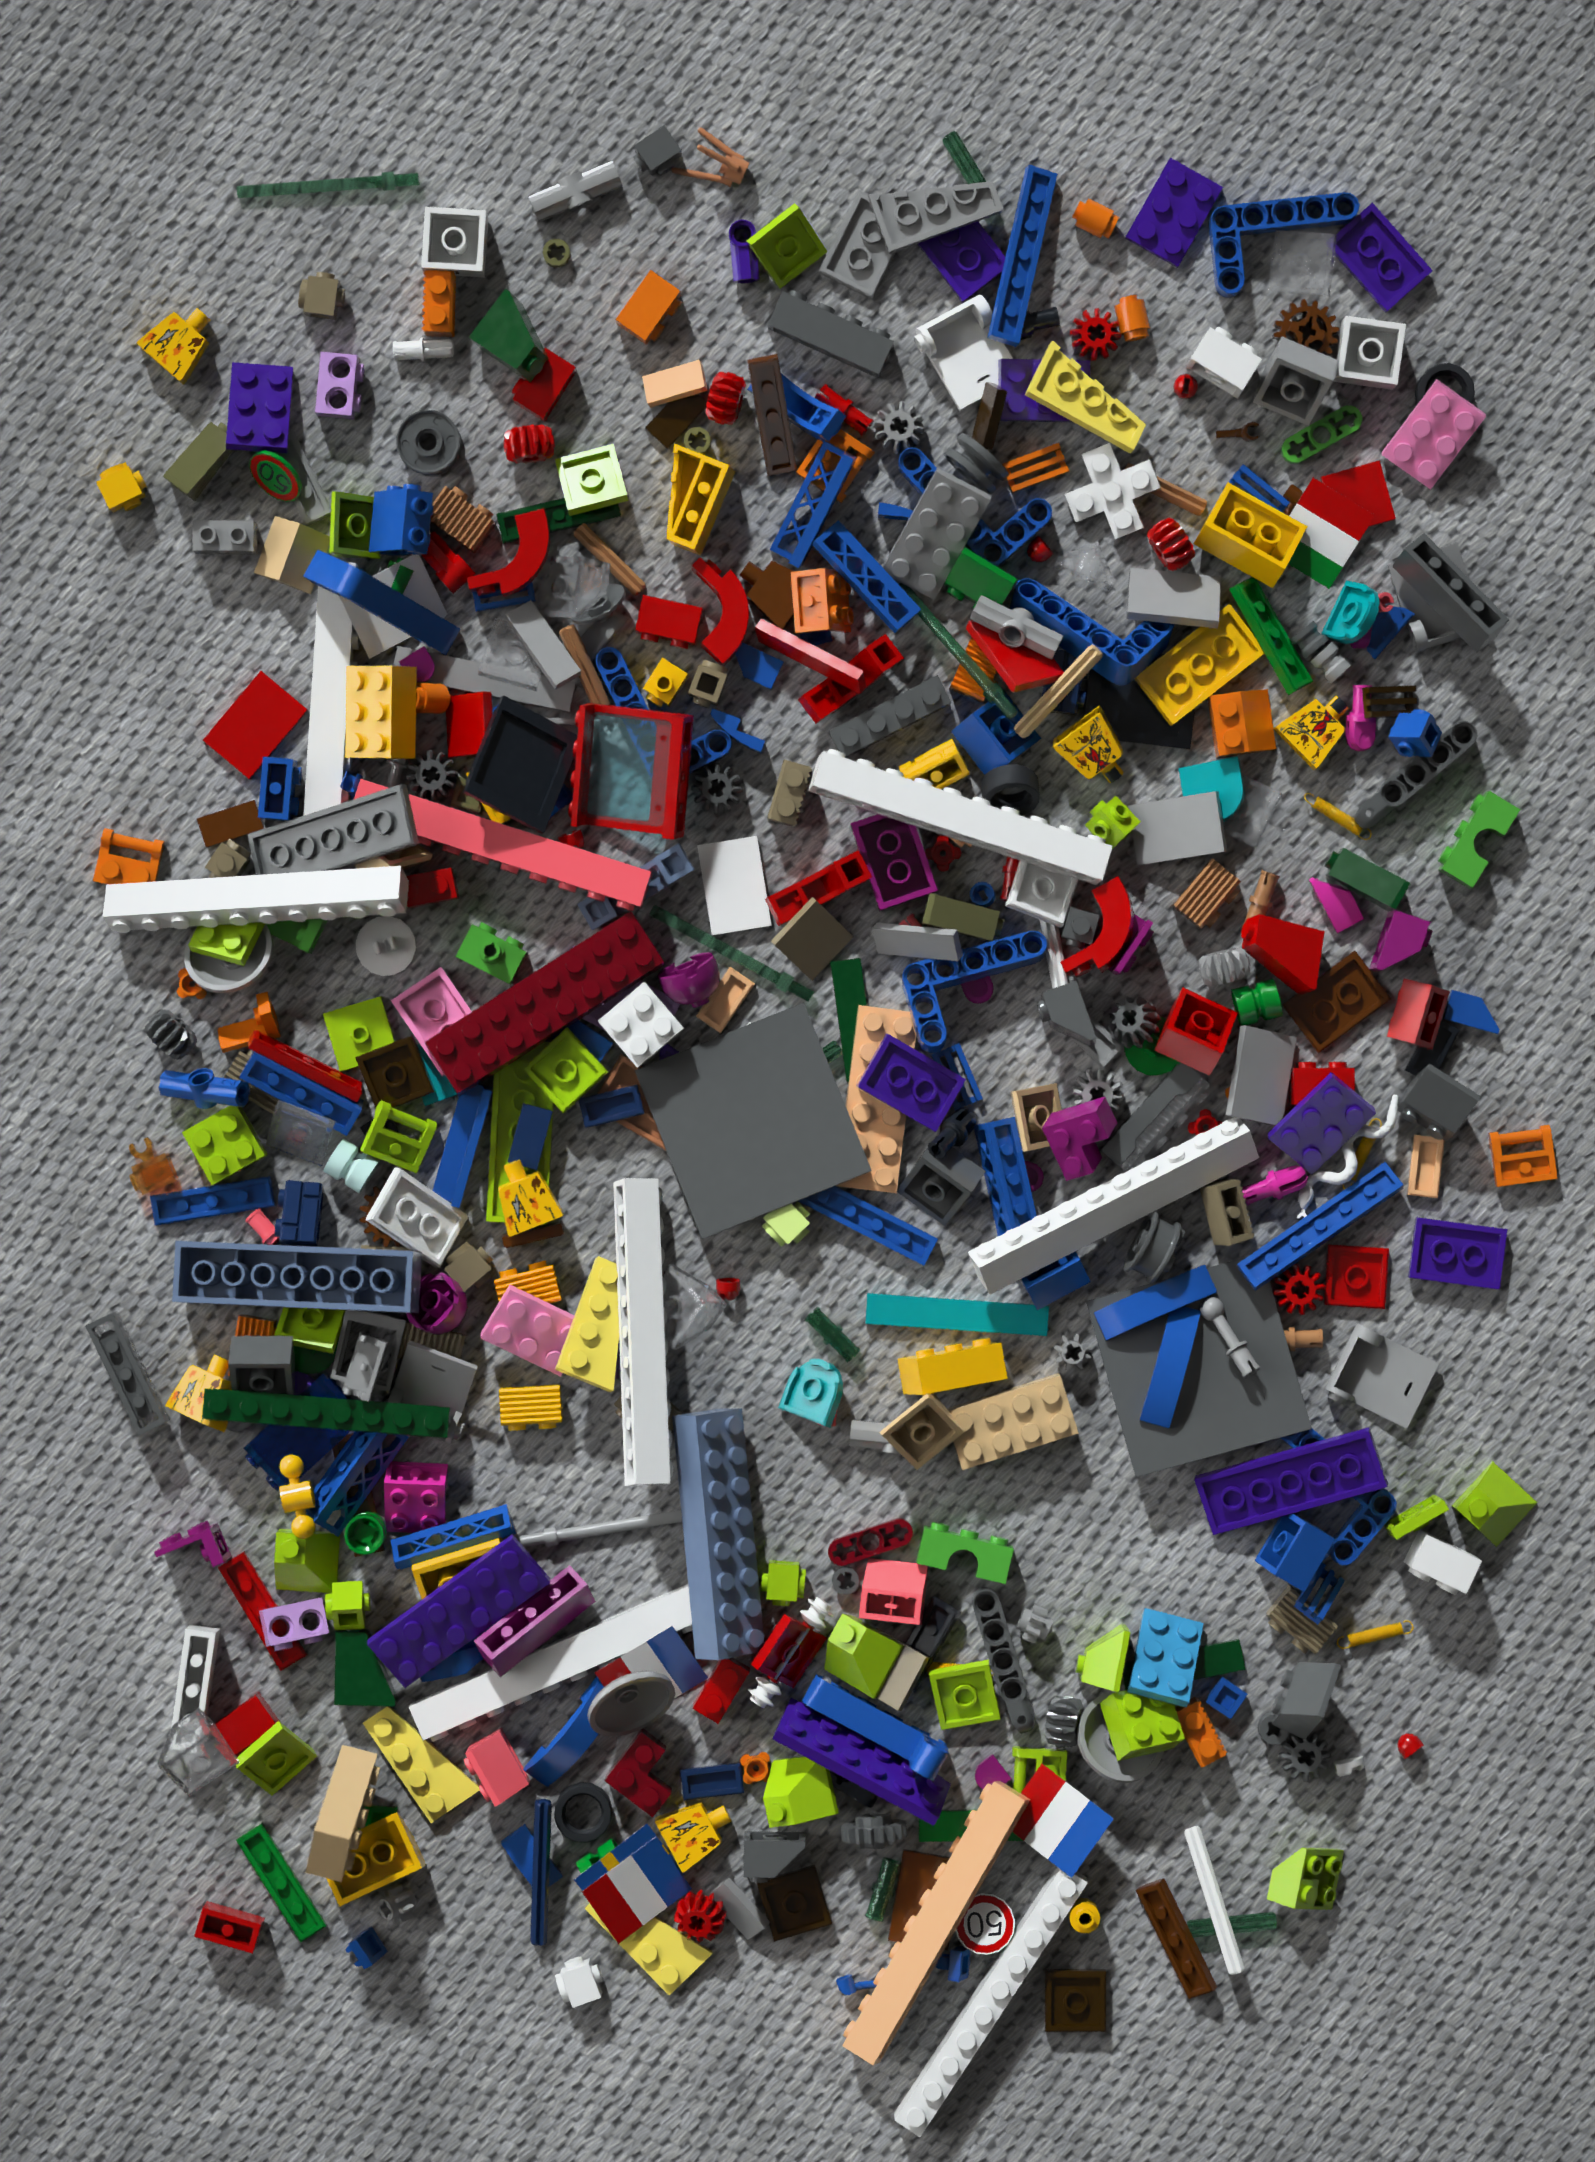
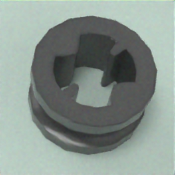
[832,1566,859,1595]

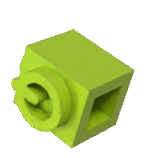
[761,1560,806,1606]
[325,1581,371,1630]

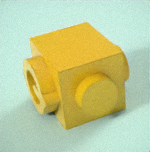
[96,462,147,513]
[643,657,689,708]

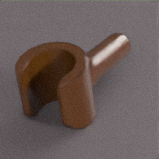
[1216,422,1260,442]
[1283,484,1303,516]

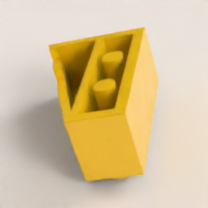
[667,443,735,556]
[897,1338,1008,1395]

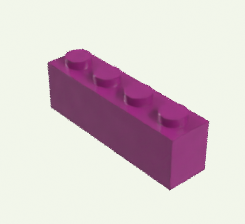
[474,1565,596,1677]

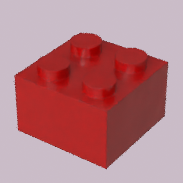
[1154,987,1238,1076]

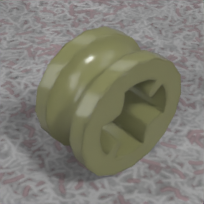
[543,238,570,268]
[684,427,711,454]

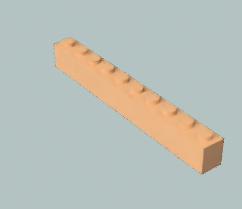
[842,1781,1030,2065]

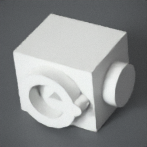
[555,1957,603,2008]

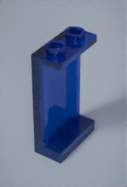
[243,1372,352,1491]

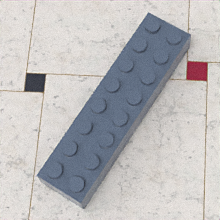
[172,1241,422,1313]
[672,1408,765,1660]

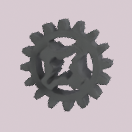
[841,1813,907,1849]

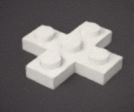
[1065,443,1161,539]

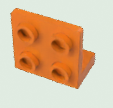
[791,568,854,634]

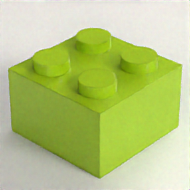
[182,1105,268,1185]
[1100,1690,1185,1761]

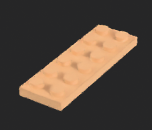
[836,1005,916,1194]

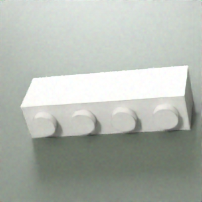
[168,1625,220,1754]

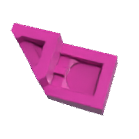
[1308,877,1364,933]

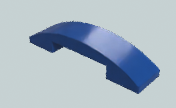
[1094,1265,1217,1341]
[1140,1306,1201,1429]
[523,1677,604,1787]

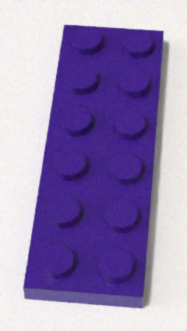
[1194,1427,1388,1535]
[367,1534,550,1688]
[772,1698,951,1826]

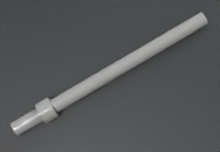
[520,1510,682,1547]

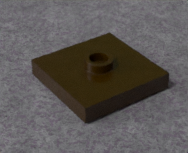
[355,1035,435,1108]
[757,1864,832,1942]
[1045,1969,1106,2032]

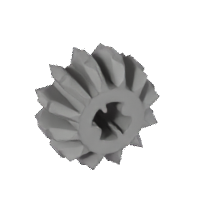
[873,401,925,454]
[1199,947,1251,986]
[1072,1068,1124,1111]

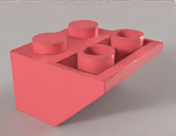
[859,1558,929,1625]
[464,1728,531,1807]

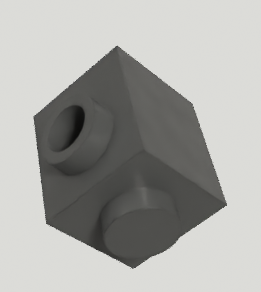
[633,125,682,176]
[1060,907,1100,949]

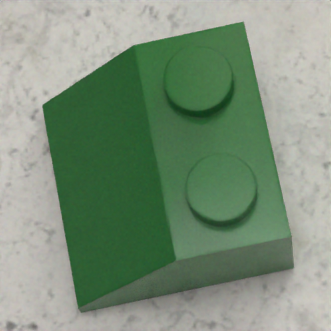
[944,547,1017,609]

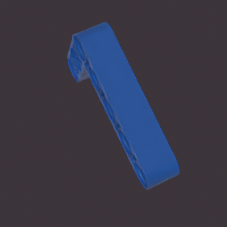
[1208,192,1359,298]
[898,447,1052,567]
[303,549,460,655]
[1010,578,1174,685]
[596,647,732,779]
[902,930,1047,1053]
[1280,1429,1397,1566]
[802,1674,949,1781]

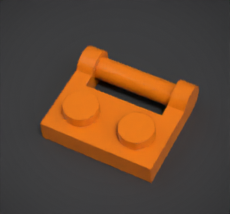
[796,429,875,503]
[93,828,165,885]
[1488,1124,1558,1187]

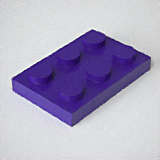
[1125,157,1223,268]
[1326,202,1433,313]
[917,221,1005,303]
[998,358,1090,423]
[226,362,293,454]
[856,1034,966,1132]
[1267,1072,1376,1175]
[1408,1217,1508,1290]

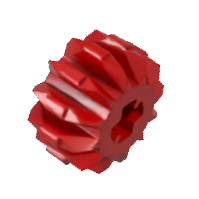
[1069,308,1122,361]
[705,372,746,425]
[504,424,555,464]
[1147,517,1195,571]
[1273,1263,1325,1315]
[674,1889,727,1943]

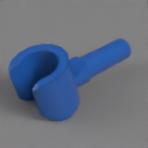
[340,771,363,800]
[836,1974,877,1995]

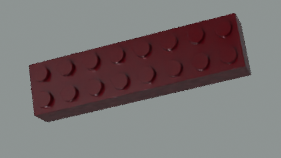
[425,911,664,1096]

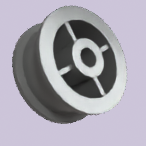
[1123,1211,1185,1284]

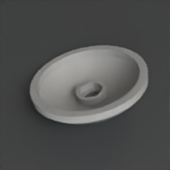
[184,924,274,993]
[587,1671,675,1736]
[1077,1693,1164,1783]

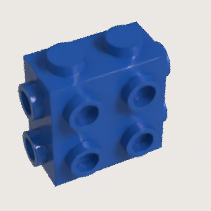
[369,484,433,557]

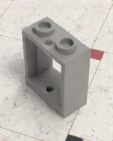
[330,1310,408,1396]

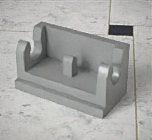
[342,1332,389,1402]

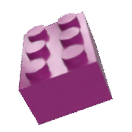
[850,814,938,911]

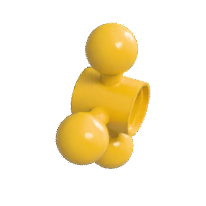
[279,1454,316,1539]

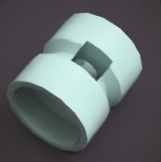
[323,1138,380,1194]

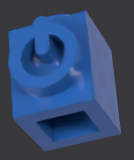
[1388,709,1442,757]

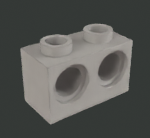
[192,520,258,555]

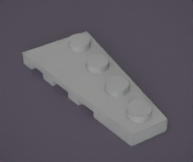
[868,181,1004,254]

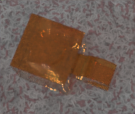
[129,1137,180,1195]

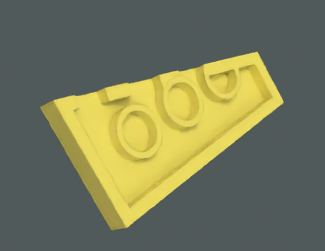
[1025,341,1146,453]
[555,1256,619,1393]
[363,1706,480,1823]
[585,1903,713,1996]

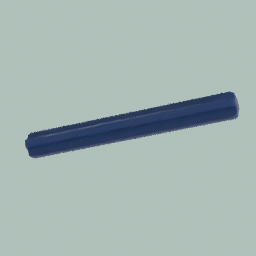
[530,1799,552,1946]

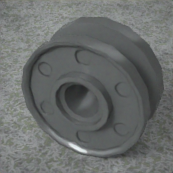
[396,410,462,476]
[944,433,1009,495]

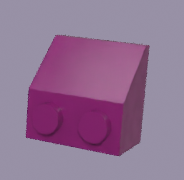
[1369,910,1432,971]

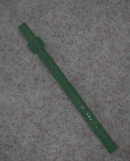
[237,171,420,198]
[899,583,1018,719]
[649,904,814,1002]

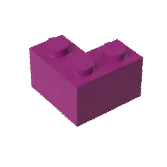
[1042,1097,1117,1181]

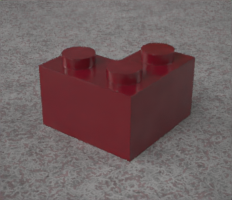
[604,1728,672,1818]

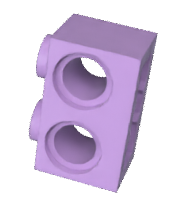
[315,352,364,420]
[259,1597,329,1651]

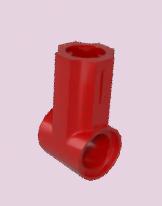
[421,531,476,594]

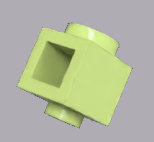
[762,1201,810,1247]

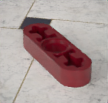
[828,1518,913,1566]

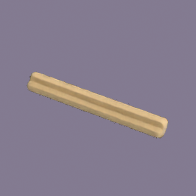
[1014,645,1103,738]

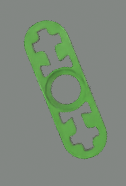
[1281,405,1362,464]

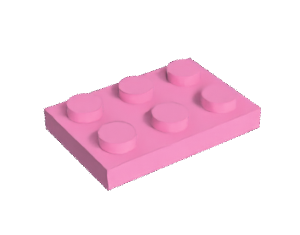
[1382,379,1486,490]
[391,967,472,1077]
[480,1284,574,1377]

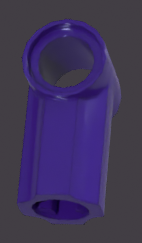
[729,219,760,284]

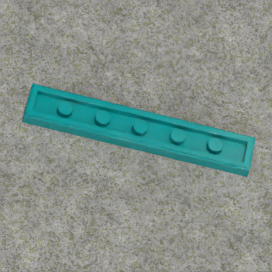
[865,1293,1049,1336]

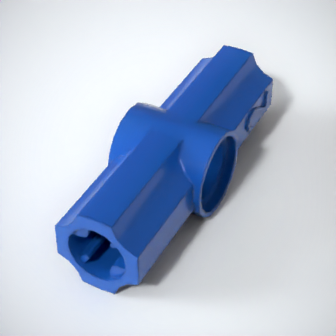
[158,1068,250,1109]

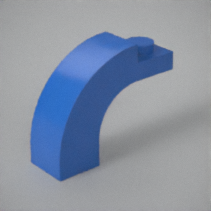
[747,373,846,442]

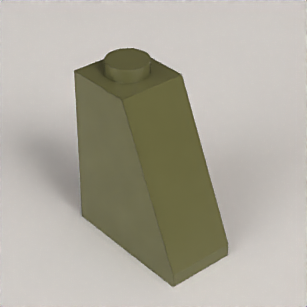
[163,421,233,501]
[921,893,1004,942]

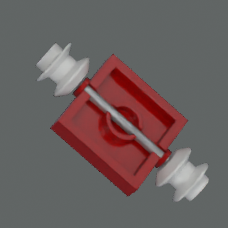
[748,1597,834,1709]

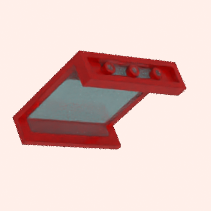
[568,703,694,840]

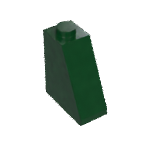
[469,289,549,383]
[1324,848,1411,912]
[334,1629,398,1706]

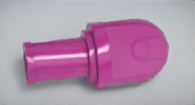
[1345,685,1376,752]
[1242,1165,1308,1206]

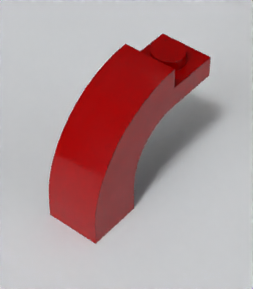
[467,509,550,597]
[692,557,749,667]
[798,634,904,724]
[765,850,872,926]
[1060,876,1134,977]

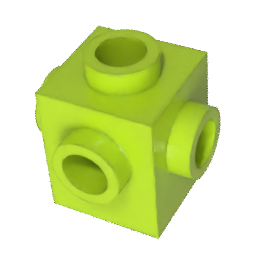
[1085,796,1141,849]

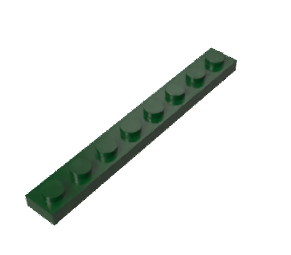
[202,1388,450,1439]

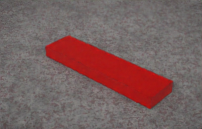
[755,619,866,694]
[248,1030,363,1102]
[218,1551,307,1671]

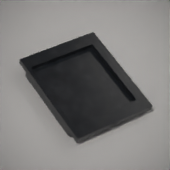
[1084,654,1195,749]
[463,695,578,834]

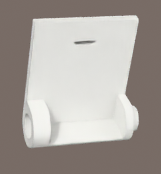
[914,294,1013,411]

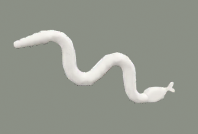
[1297,1095,1398,1219]

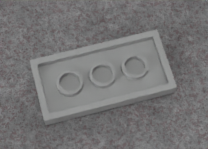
[882,468,991,600]

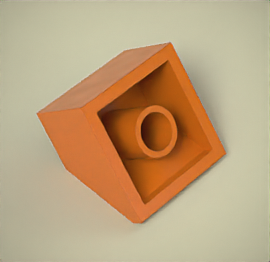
[1207,689,1276,758]

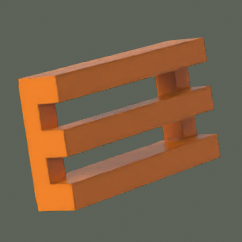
[1002,443,1069,493]

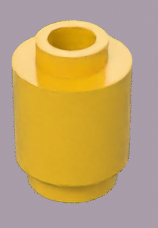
[1068,1898,1100,1934]

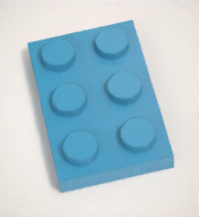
[1128,1608,1204,1708]

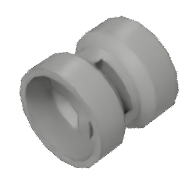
[1310,641,1353,684]

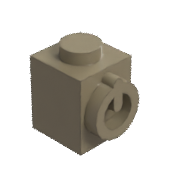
[298,272,345,320]
[688,660,728,709]
[205,838,251,878]
[444,1241,493,1292]

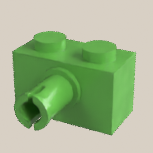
[455,922,528,985]

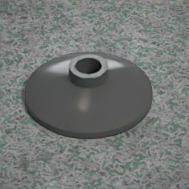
[570,584,626,624]

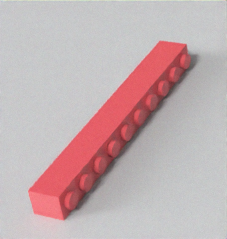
[354,779,653,912]

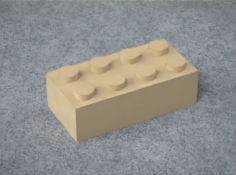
[947,1373,1079,1470]
[306,1745,380,1882]

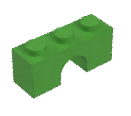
[1438,791,1520,889]
[916,1522,1014,1584]

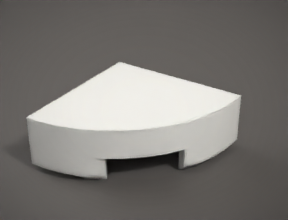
[1333,1756,1364,1777]

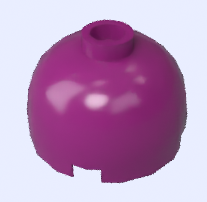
[658,952,720,1008]
[406,1272,468,1335]

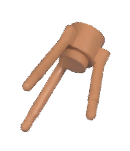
[672,128,750,187]

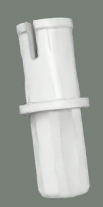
[393,337,454,362]

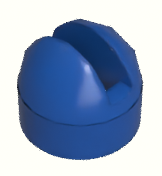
[970,882,995,908]

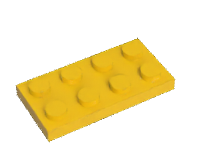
[1135,604,1264,726]

